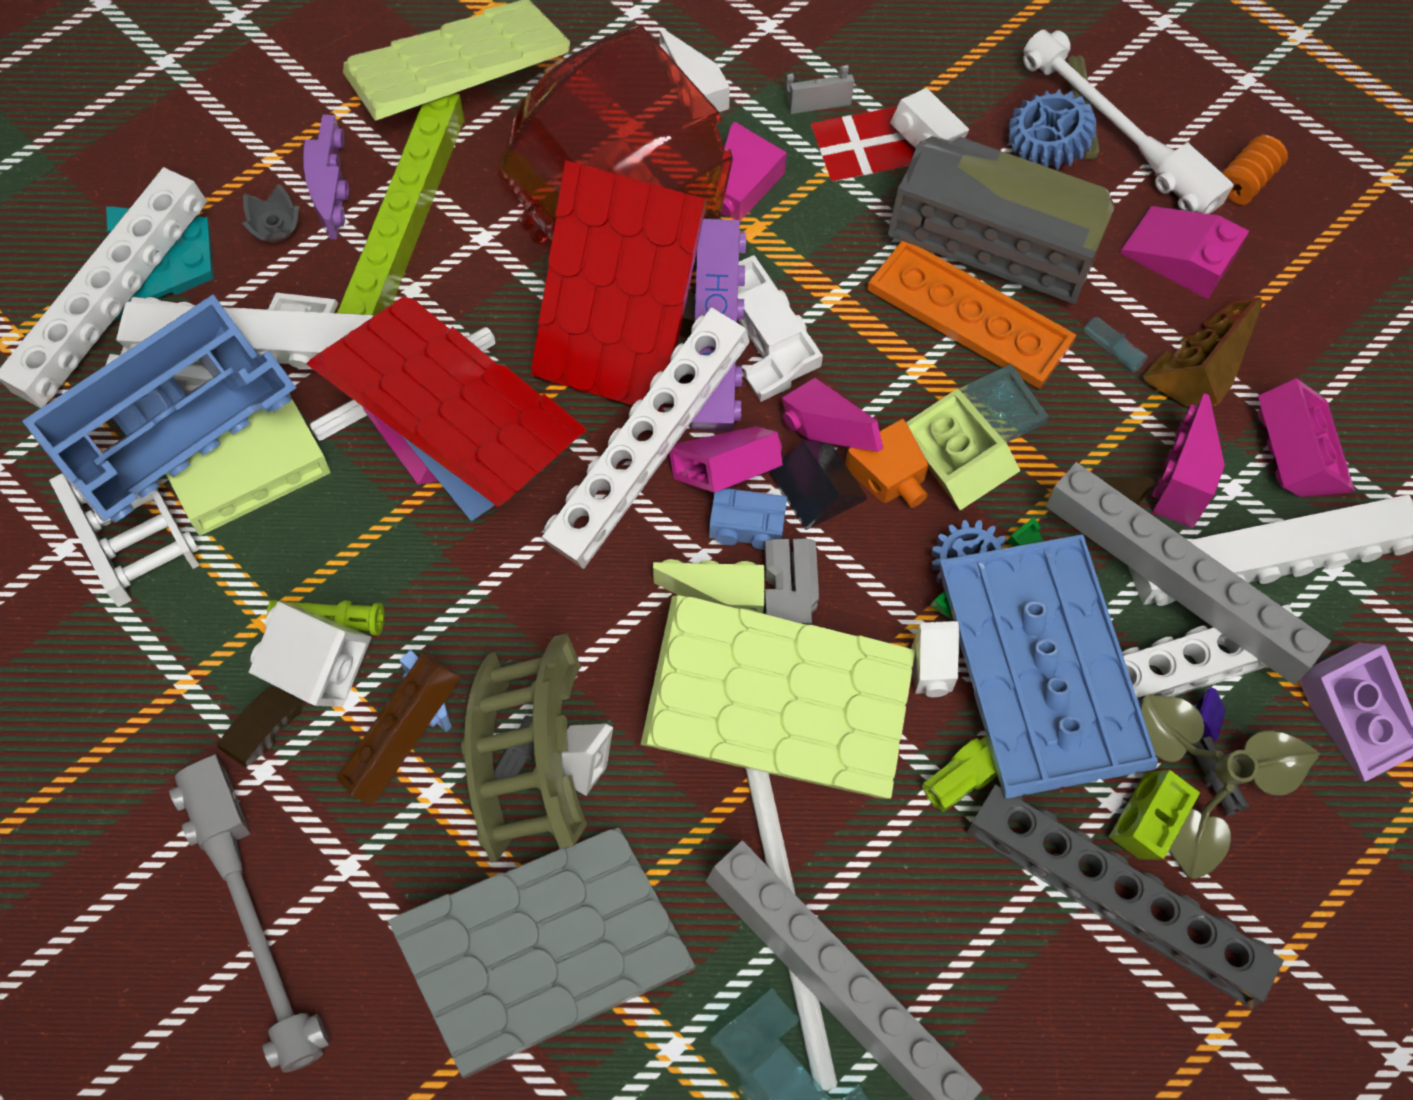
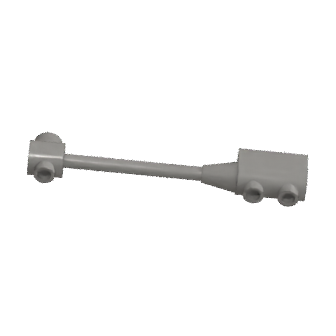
[169,754,330,1072]

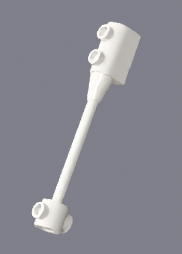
[1023,29,1234,214]

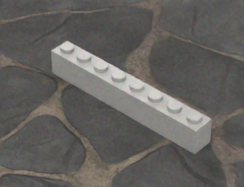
[1046,462,1331,685]
[706,840,983,1100]

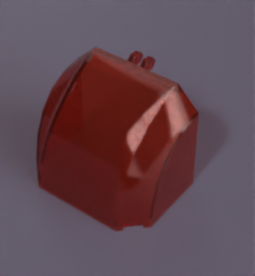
[498,25,733,244]

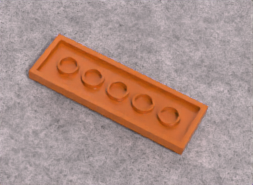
[867,241,1077,389]

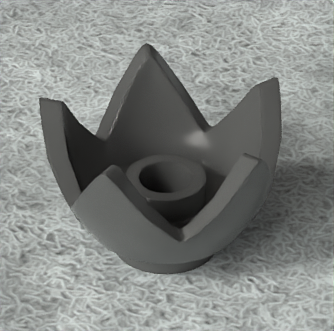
[242,184,300,243]

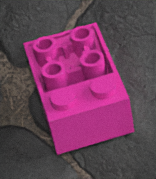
[1151,393,1225,528]

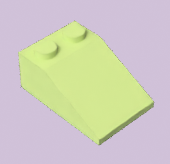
[906,388,1020,510]

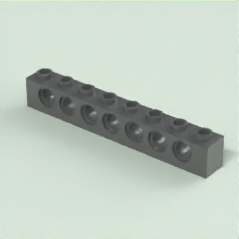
[966,785,1284,1010]

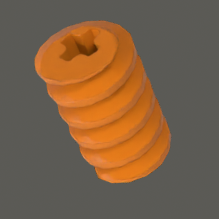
[1221,135,1288,205]

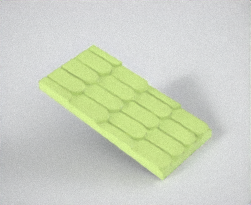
[343,0,570,121]
[641,595,916,799]

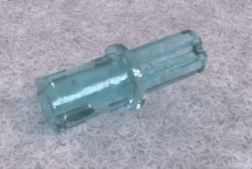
[1084,317,1148,373]

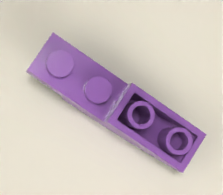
[303,115,349,240]

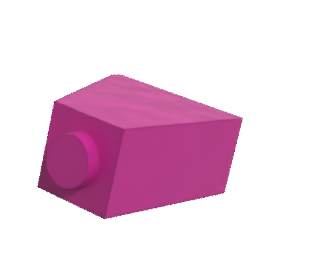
[713,122,787,221]
[669,426,783,493]

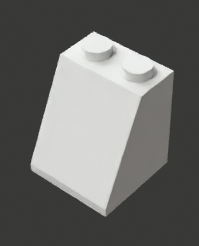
[249,601,372,707]

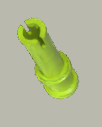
[267,600,384,636]

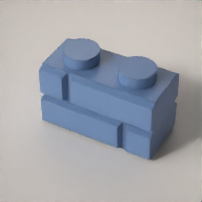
[709,488,787,550]

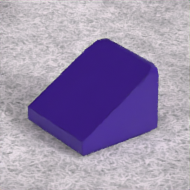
[1196,687,1225,742]

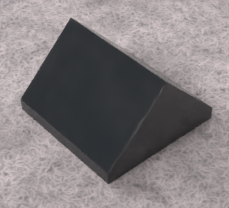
[770,440,867,530]

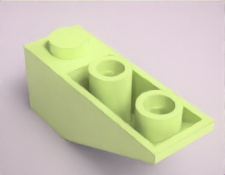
[653,559,764,614]

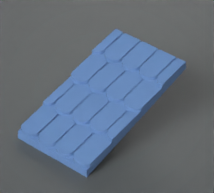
[939,534,1157,799]

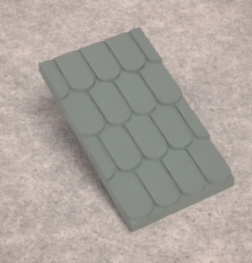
[388,827,696,1079]

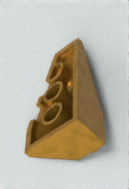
[1143,297,1263,407]

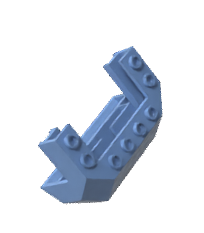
[22,294,296,522]

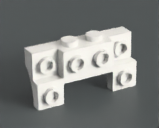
[695,255,823,402]

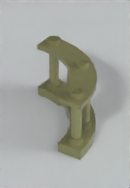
[461,633,587,863]

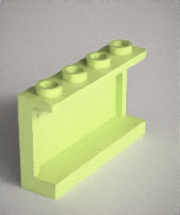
[166,394,331,536]

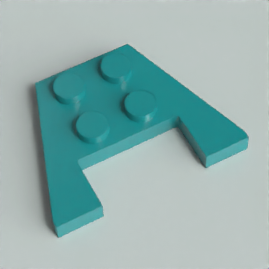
[106,206,215,320]

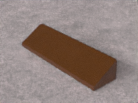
[336,650,460,804]

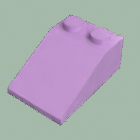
[1299,643,1413,782]

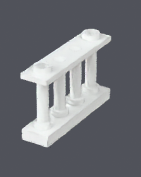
[49,474,200,607]

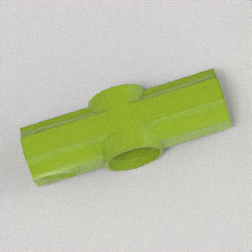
[922,735,998,812]

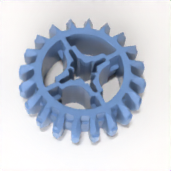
[1008,89,1096,170]

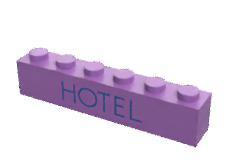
[691,219,746,431]

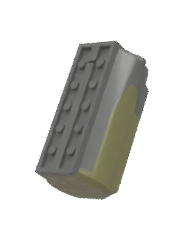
[888,135,1115,304]

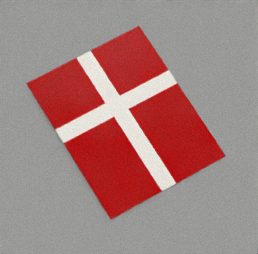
[810,106,916,182]

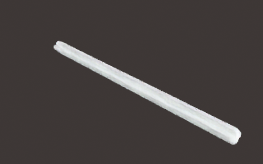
[745,768,837,1092]

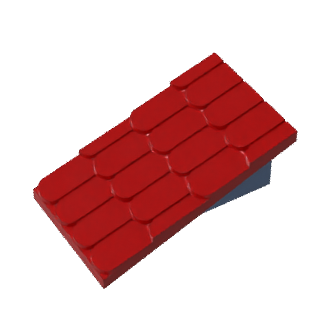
[531,160,707,413]
[306,296,587,521]

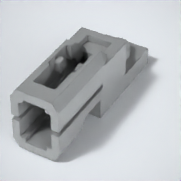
[764,539,819,625]

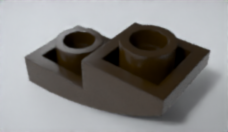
[217,685,301,768]

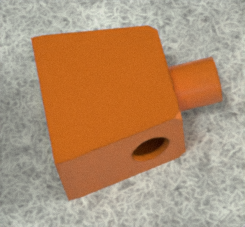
[845,419,928,508]

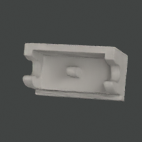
[784,65,854,114]

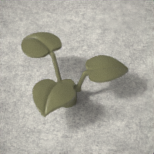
[1140,694,1320,879]

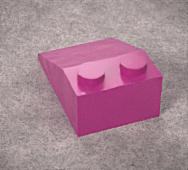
[1120,206,1249,299]

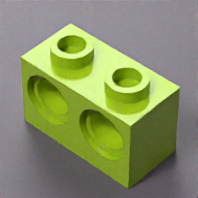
[1109,770,1200,859]

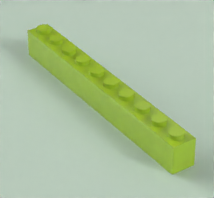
[337,93,464,315]

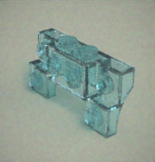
[711,987,869,1100]

